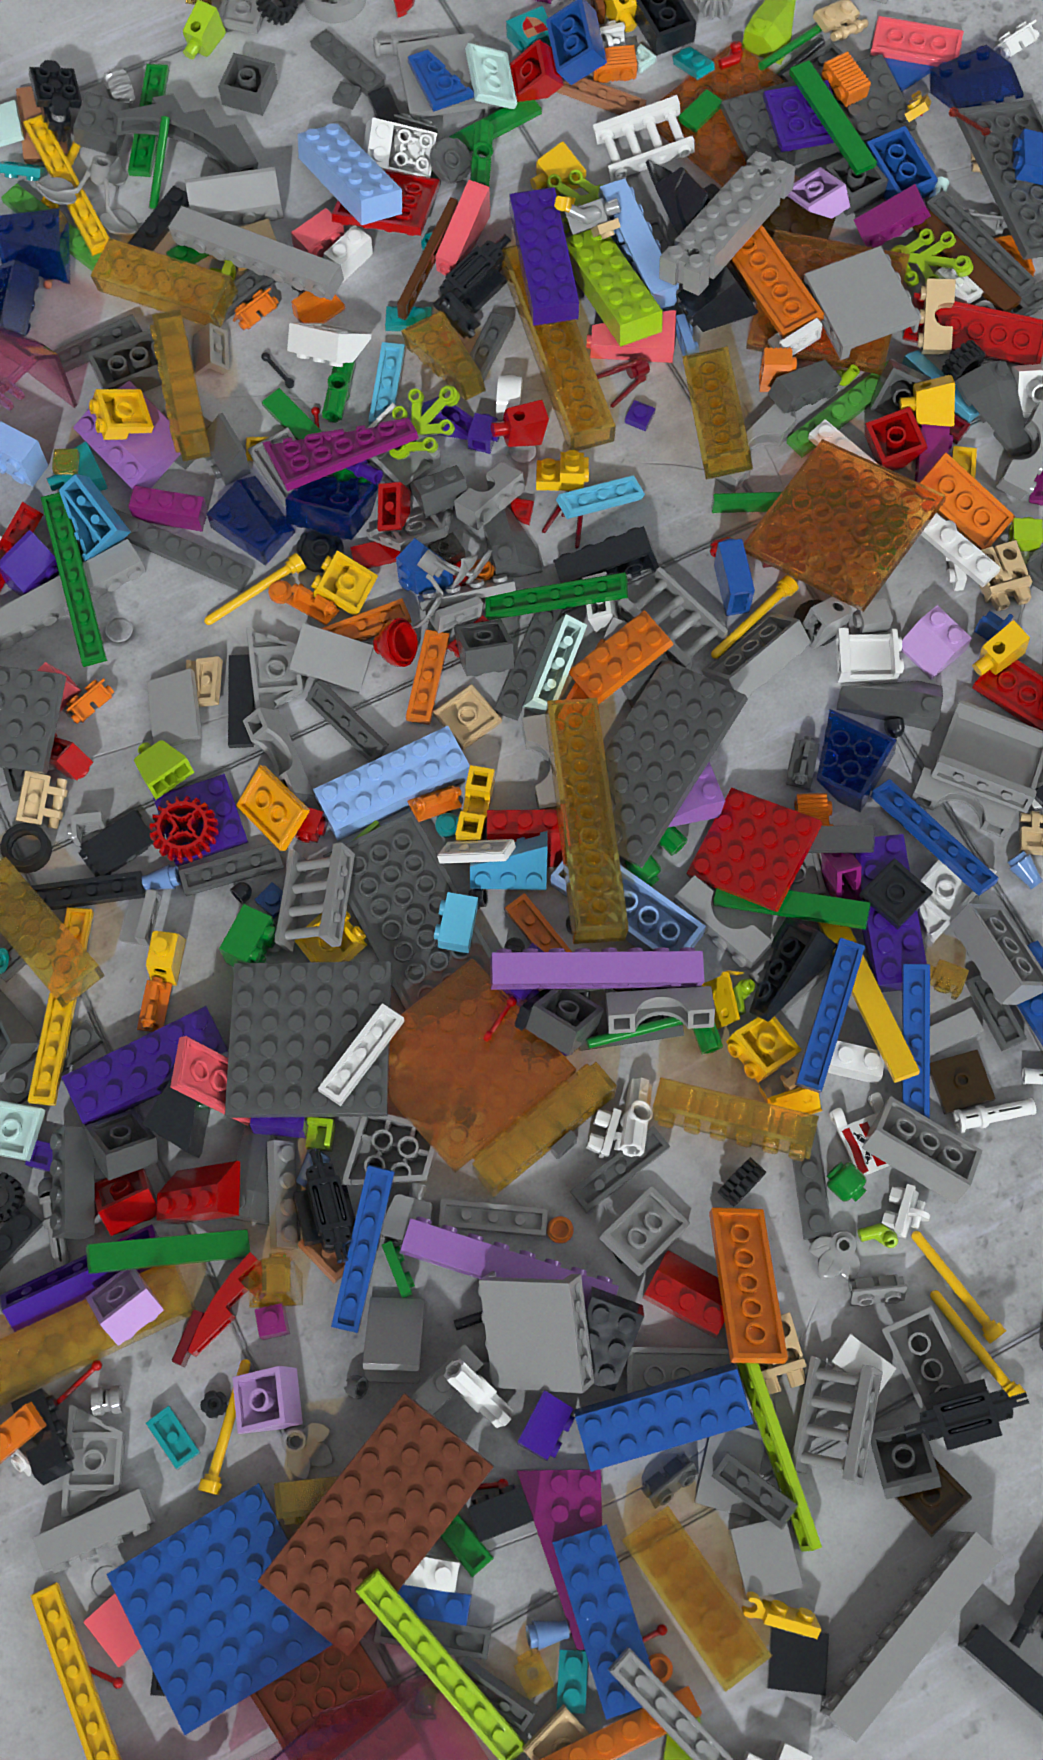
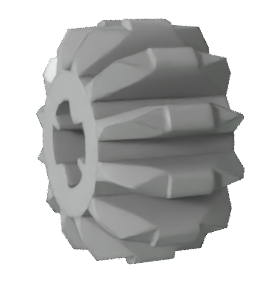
[697,0,733,20]
[103,67,135,105]

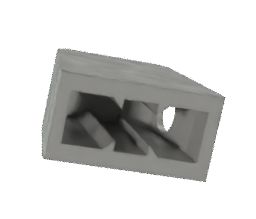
[802,594,857,650]
[380,1182,433,1243]

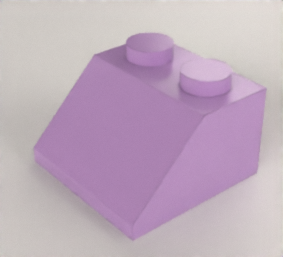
[787,167,850,219]
[901,605,972,680]
[86,1269,164,1346]
[232,1366,303,1434]

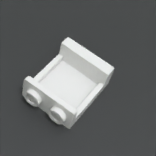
[835,628,904,683]

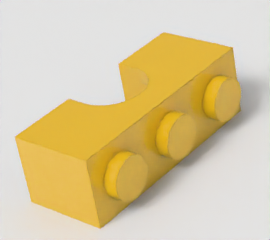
[455,765,495,841]

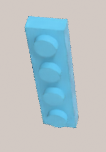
[368,342,405,426]
[556,475,645,519]

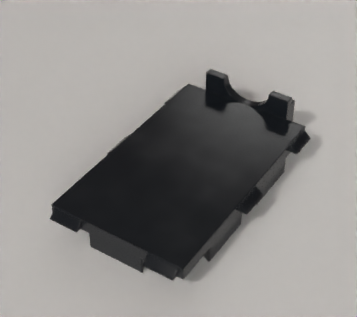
[78,810,154,877]

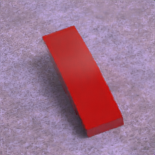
[0,502,44,591]
[188,1252,261,1357]

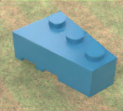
[59,474,131,562]
[470,831,548,890]

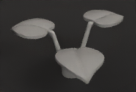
[35,155,137,235]
[411,548,492,628]

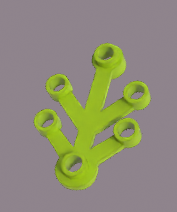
[547,170,603,235]
[888,229,973,287]
[389,385,460,459]

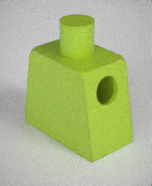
[182,0,226,60]
[134,740,195,800]

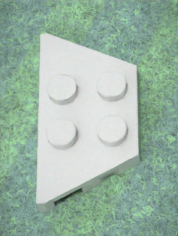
[917,860,997,943]

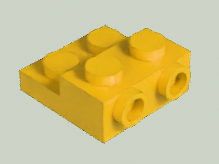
[89,389,154,440]
[536,450,589,491]
[310,550,378,616]
[295,910,367,962]
[726,1016,802,1083]

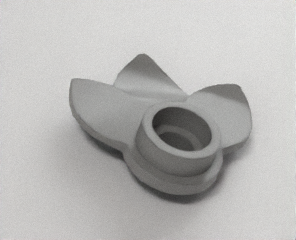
[809,1231,860,1281]
[282,1423,333,1480]

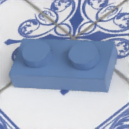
[675,314,699,367]

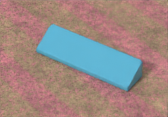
[902,350,980,423]

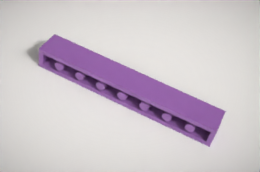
[490,947,704,990]
[399,1216,619,1302]

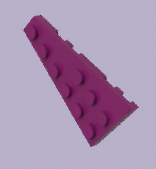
[262,418,419,491]
[517,1469,602,1650]

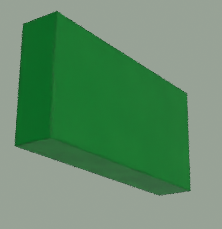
[678,89,723,133]
[440,1513,494,1578]

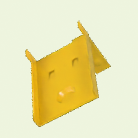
[702,971,744,1029]
[758,1085,823,1129]

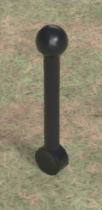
[261,352,294,388]

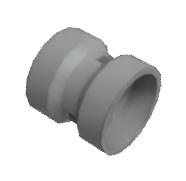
[91,1385,124,1416]

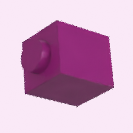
[254,1303,290,1340]

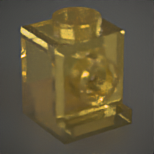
[930,959,969,1000]
[513,1649,555,1700]

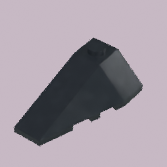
[749,917,837,1022]

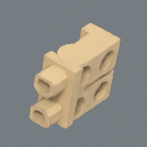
[979,540,1032,612]
[759,1312,807,1395]

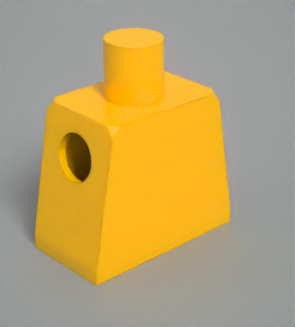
[603,0,637,33]
[530,141,586,196]
[900,375,955,426]
[972,620,1030,676]
[146,931,186,986]

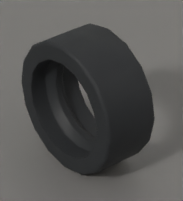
[0,822,52,873]

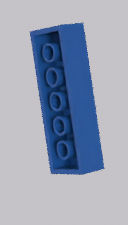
[574,1363,753,1472]

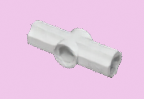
[620,1077,653,1157]
[444,1359,513,1428]

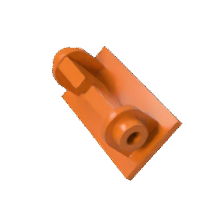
[232,287,279,330]
[286,583,340,625]
[65,678,114,724]
[407,785,462,822]
[137,977,172,1032]

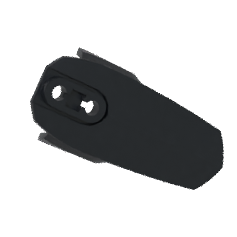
[645,159,720,235]

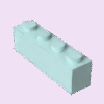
[523,614,587,715]

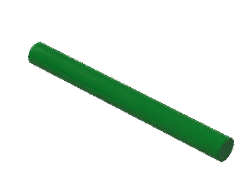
[758,24,822,71]
[149,116,170,210]
[586,1017,683,1049]

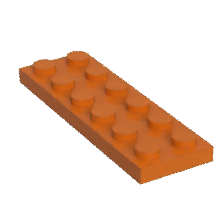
[729,225,824,339]
[709,1207,788,1364]

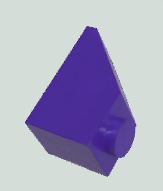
[421,396,473,440]

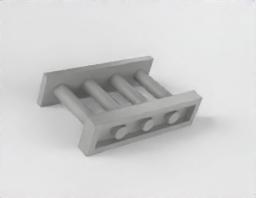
[617,567,728,670]
[275,842,355,952]
[790,1356,883,1485]

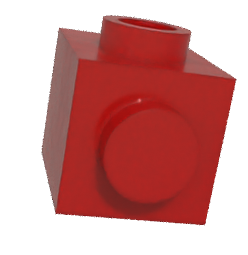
[295,807,328,843]

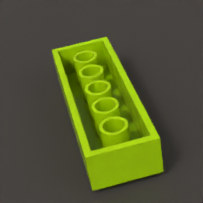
[566,229,662,347]

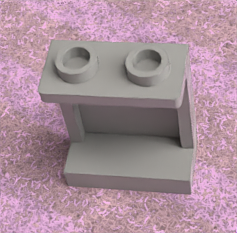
[367,435,441,489]
[728,1515,803,1600]

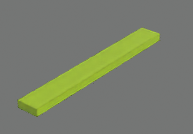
[726,1334,822,1552]
[355,1568,526,1760]

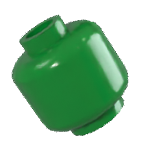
[624,855,661,887]
[826,1162,867,1202]

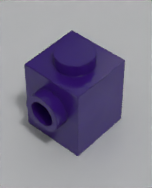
[467,413,500,454]

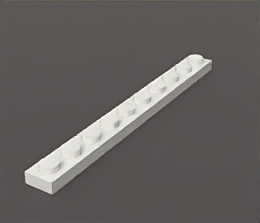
[808,419,1001,587]

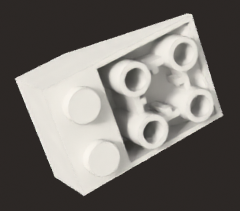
[363,118,437,178]

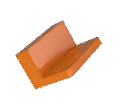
[291,291,345,323]

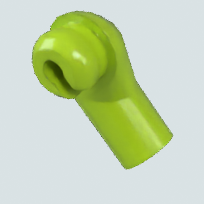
[836,365,860,386]
[733,978,755,1016]
[857,1223,898,1248]

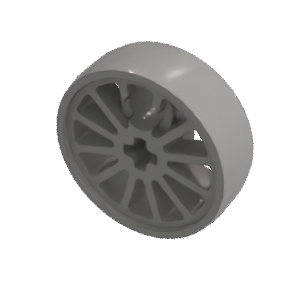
[304,0,366,23]

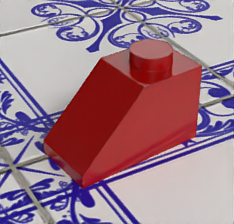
[377,482,411,532]
[49,737,93,781]

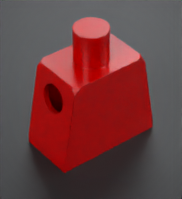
[491,400,549,447]

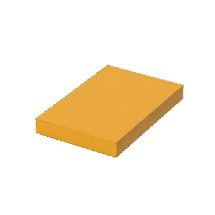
[236,765,310,851]

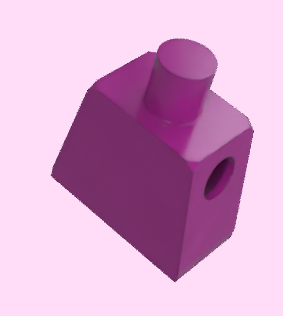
[821,853,862,901]

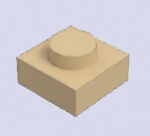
[591,218,621,239]

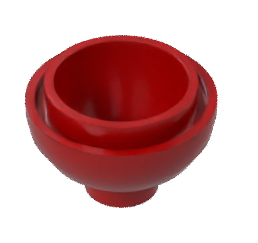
[373,618,418,667]

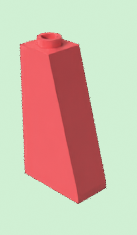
[435,180,490,276]
[586,310,676,363]

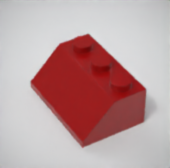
[487,809,563,867]
[156,1161,240,1224]
[643,1250,725,1338]

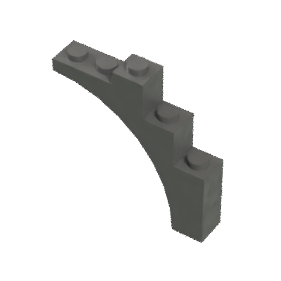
[113,94,258,173]

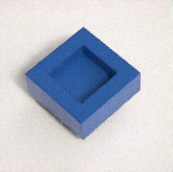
[254,882,283,918]

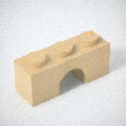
[917,279,956,355]

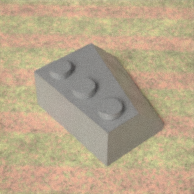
[341,1114,442,1186]

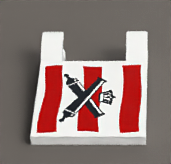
[829,1092,890,1176]

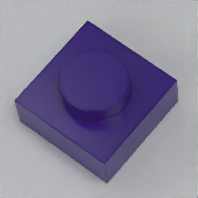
[625,400,656,432]
[25,1140,53,1172]

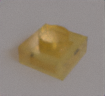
[52,449,80,475]

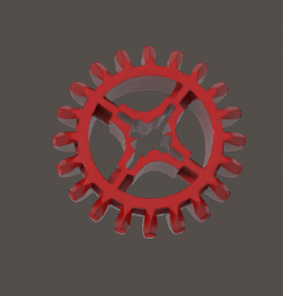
[149,795,219,864]

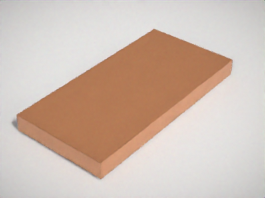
[16,86,69,164]

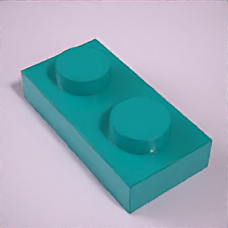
[672,46,715,80]
[0,161,47,181]
[385,306,432,332]
[146,1406,201,1470]
[556,1649,588,1714]

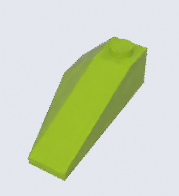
[742,0,796,65]

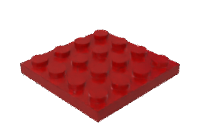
[332,171,440,236]
[686,787,822,912]

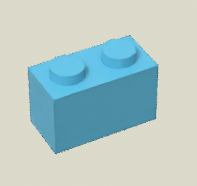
[434,892,478,953]

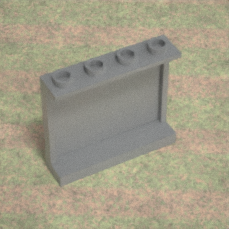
[396,33,492,121]
[803,246,921,360]
[931,700,1043,814]
[478,1271,594,1393]

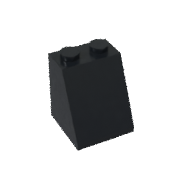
[677,266,759,332]
[142,1078,210,1158]

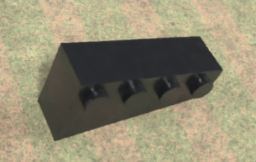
[553,526,659,583]

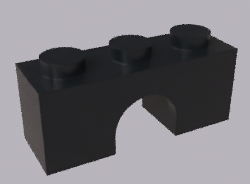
[11,1388,75,1486]

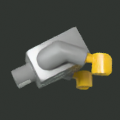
[554,196,621,234]

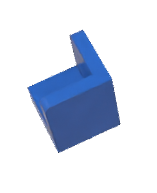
[974,611,1014,641]

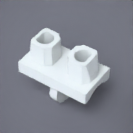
[600,20,625,48]
[586,1108,622,1160]
[882,1184,930,1239]

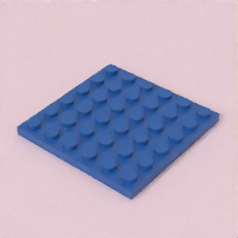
[106,1483,333,1736]

